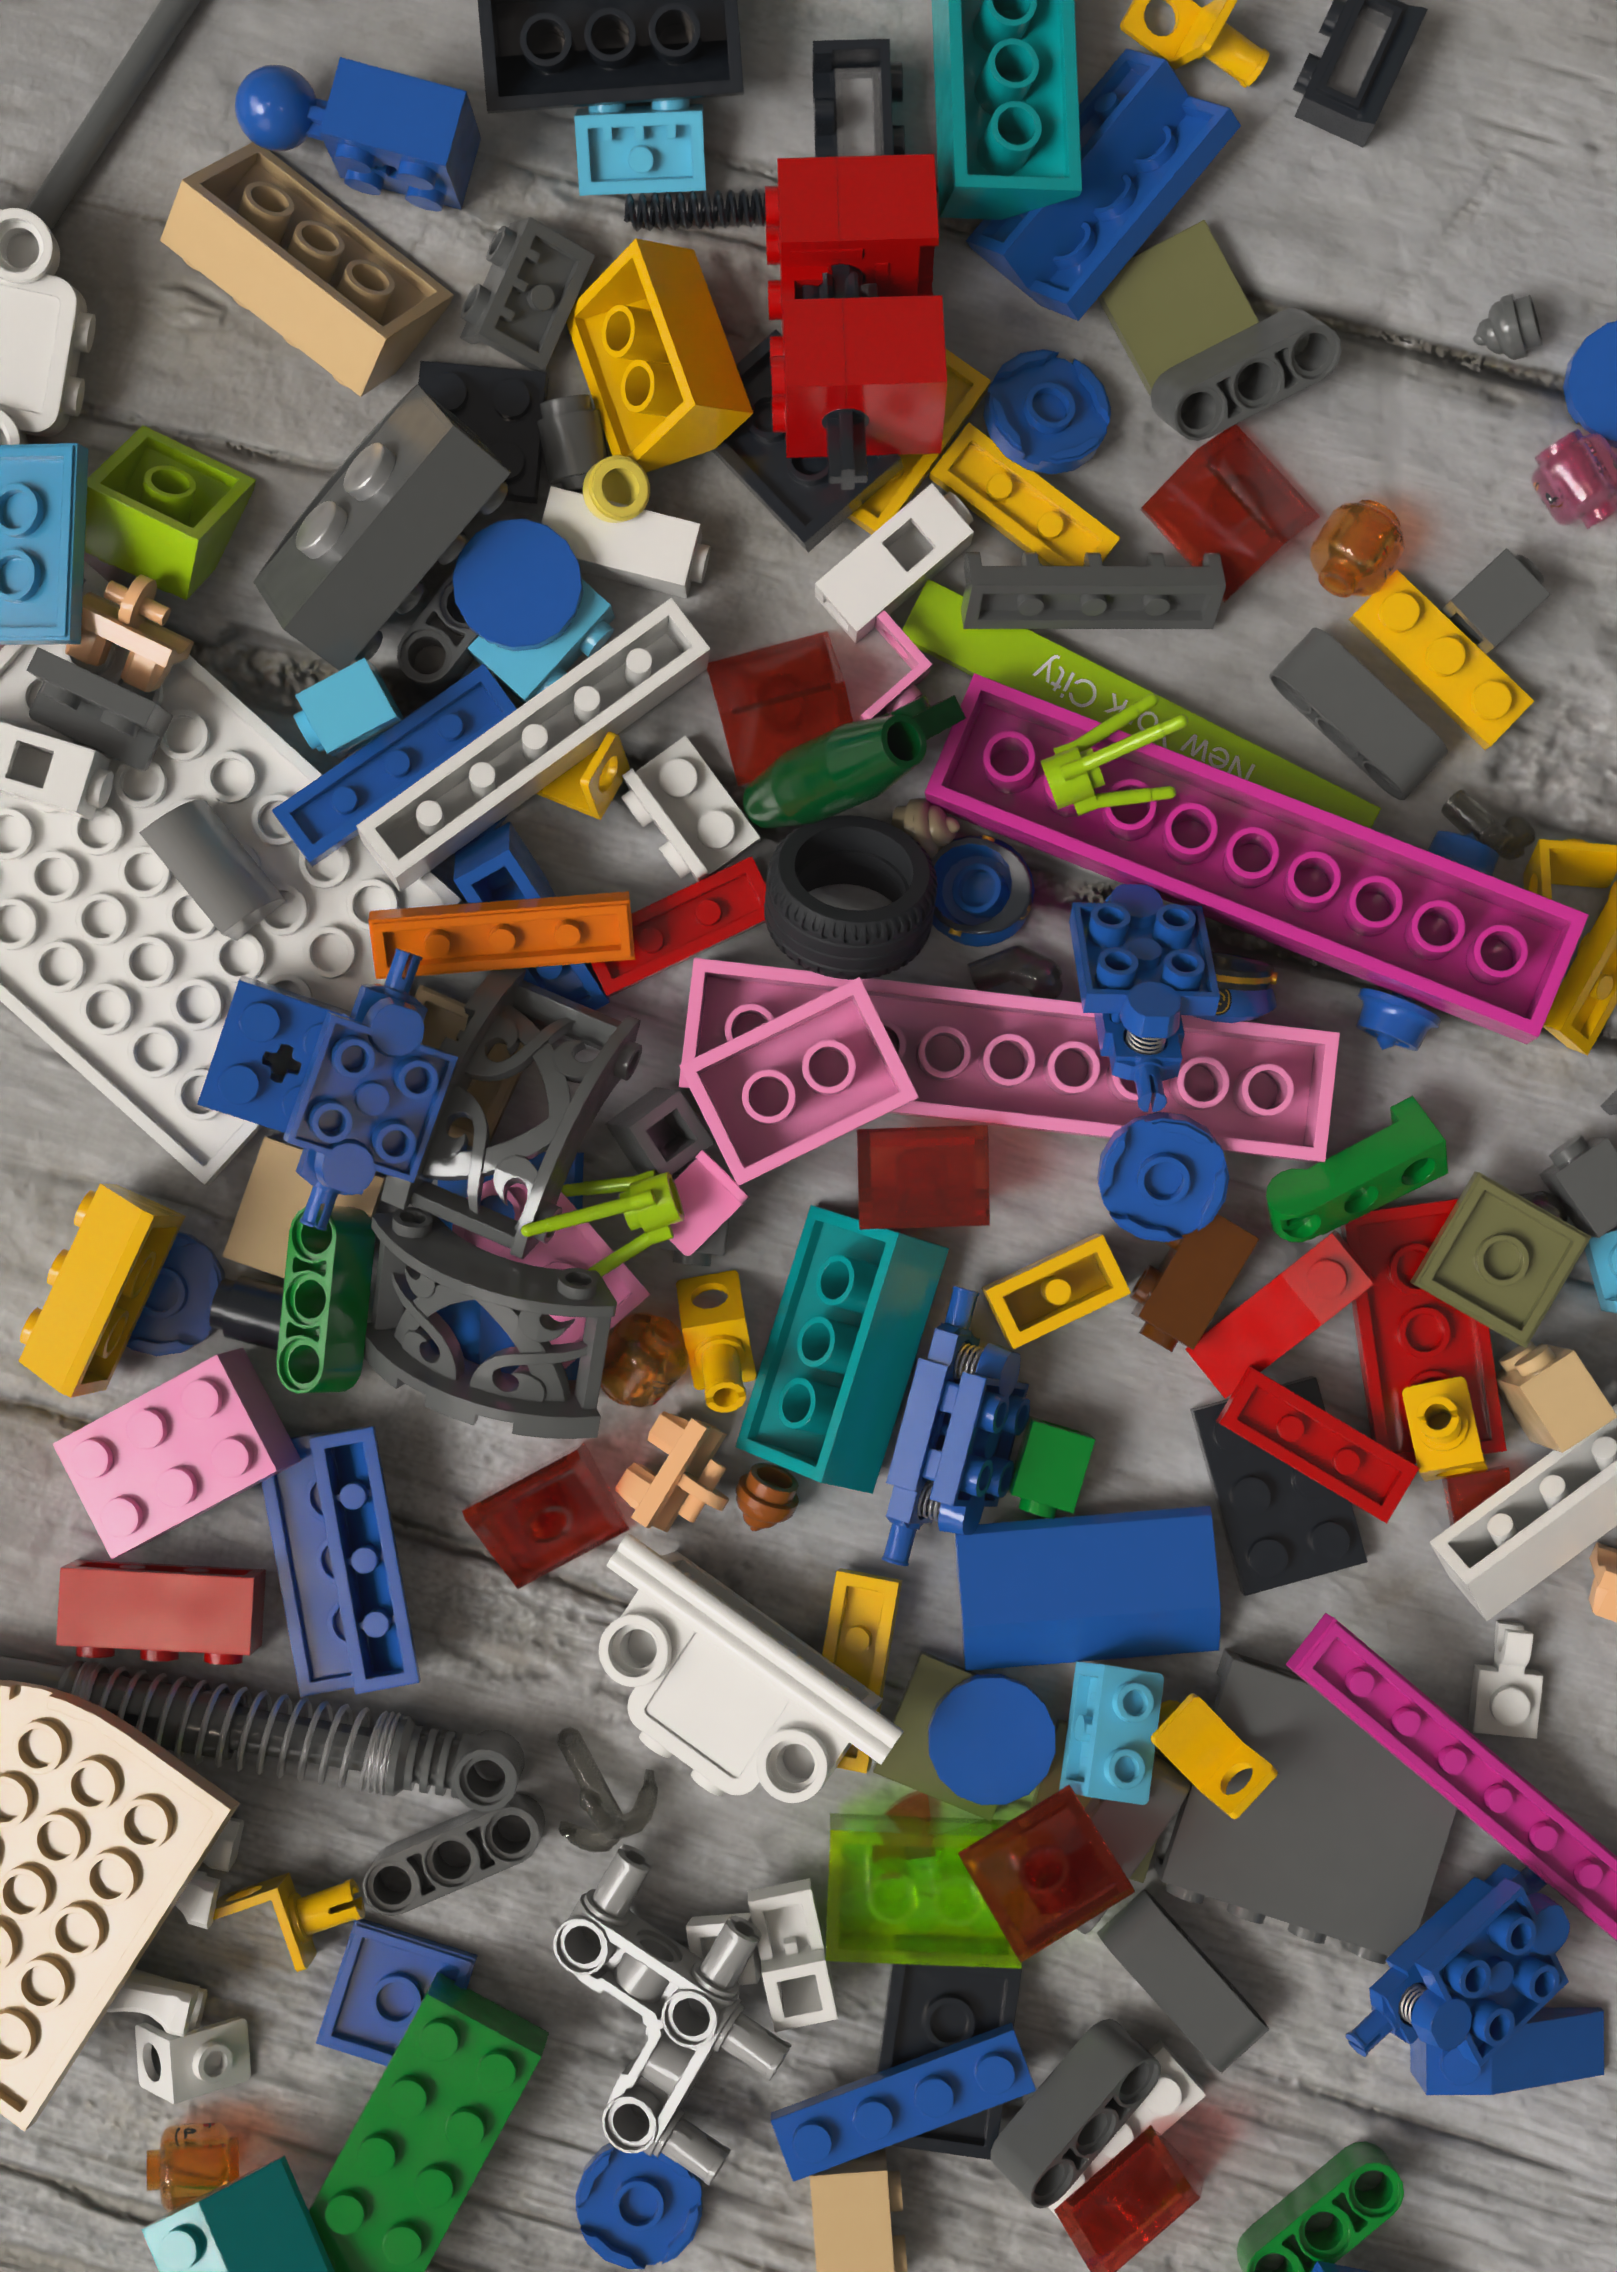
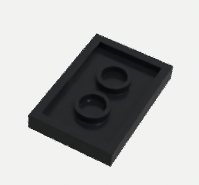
[711,329,904,553]
[1190,1376,1368,1596]
[876,1944,1022,2160]

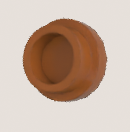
[735,1463,799,1531]

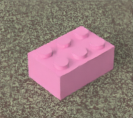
[679,977,919,1186]
[53,1347,302,1559]

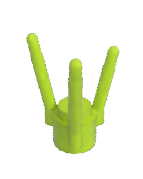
[1040,694,1188,816]
[521,1169,684,1277]

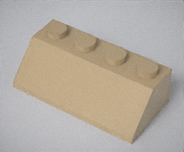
[160,142,454,397]

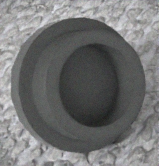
[1473,293,1542,360]

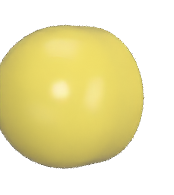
[582,455,650,523]

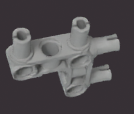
[553,1845,792,2185]

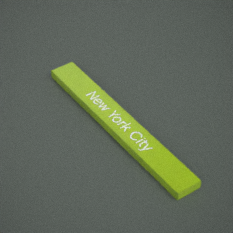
[902,579,1381,829]

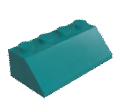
[932,0,1082,220]
[735,1205,949,1494]
[141,2155,335,2272]

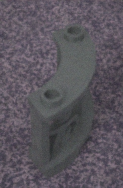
[381,968,642,1260]
[364,1207,617,1439]

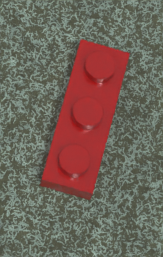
[591,856,766,997]
[1216,1366,1420,1524]

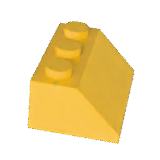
[566,238,753,473]
[19,1183,186,1398]

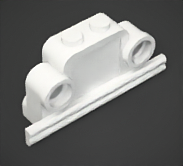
[0,208,96,445]
[599,1534,904,1803]

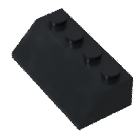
[478,0,744,114]

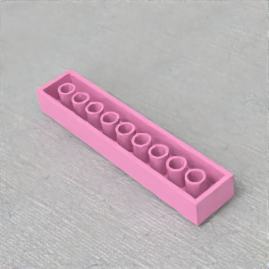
[679,958,1340,1162]

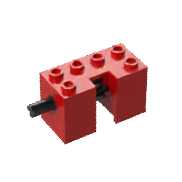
[765,154,947,490]

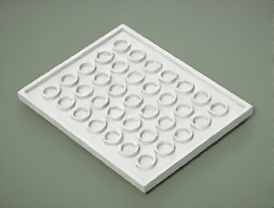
[0,561,465,1185]

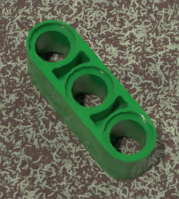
[276,1206,375,1394]
[1237,2141,1404,2272]

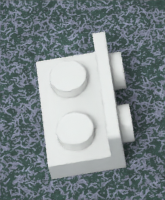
[621,735,761,882]

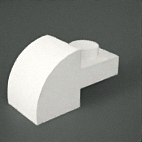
[747,1878,838,2032]

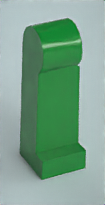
[1266,1095,1448,1242]

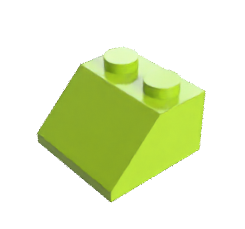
[85,425,256,600]

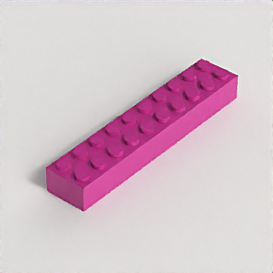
[924,673,1589,1045]

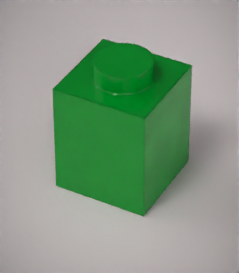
[1009,1416,1096,1519]

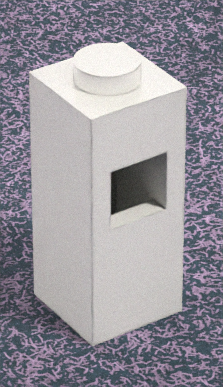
[815,483,974,643]
[541,486,711,599]
[0,721,114,821]

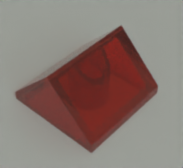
[1140,424,1320,603]
[707,631,853,787]
[857,1125,990,1230]
[462,1442,630,1589]
[958,1785,1135,1963]
[1054,2125,1205,2272]

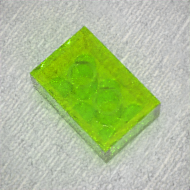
[825,1813,1026,1969]

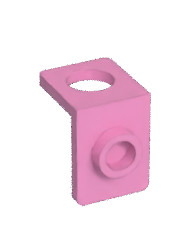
[860,610,933,720]
[669,1150,750,1256]

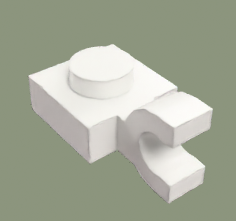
[1468,1621,1543,1739]

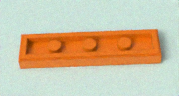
[368,891,635,979]

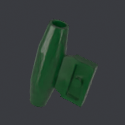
[743,695,966,828]

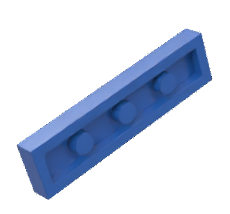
[272,664,517,867]
[770,2023,1036,2182]

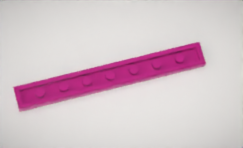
[1285,1613,1617,1942]

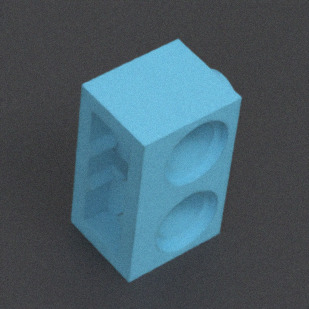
[293,658,404,759]

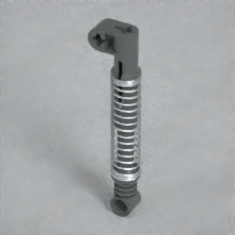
[0,1655,525,1812]

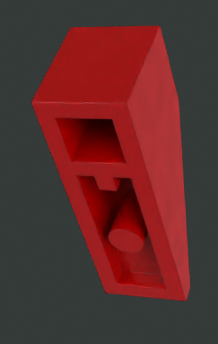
[1185,1230,1376,1399]

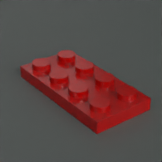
[1341,1198,1507,1464]

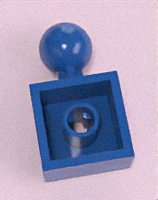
[235,57,481,212]
[197,975,351,1133]

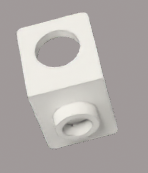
[135,2016,251,2104]

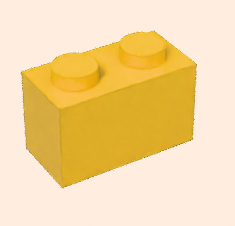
[981,1233,1131,1349]

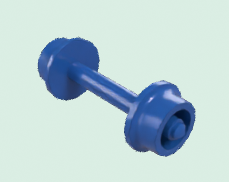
[1356,831,1499,1051]

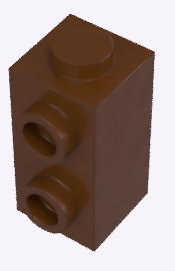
[1130,1214,1259,1352]

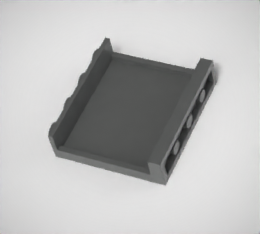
[1154,1649,1478,1964]

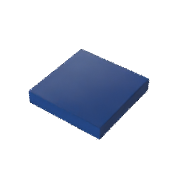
[316,1919,478,2066]

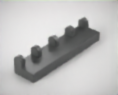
[961,552,1226,629]

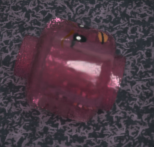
[1531,429,1617,529]

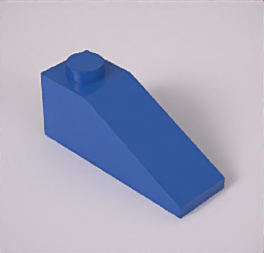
[453,822,610,1010]
[1410,2007,1604,2095]

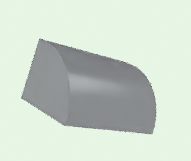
[139,799,287,941]

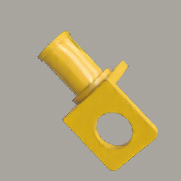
[1120,0,1270,88]
[676,1270,757,1413]
[1402,1377,1488,1482]
[1151,1693,1278,1819]
[213,1872,365,1972]

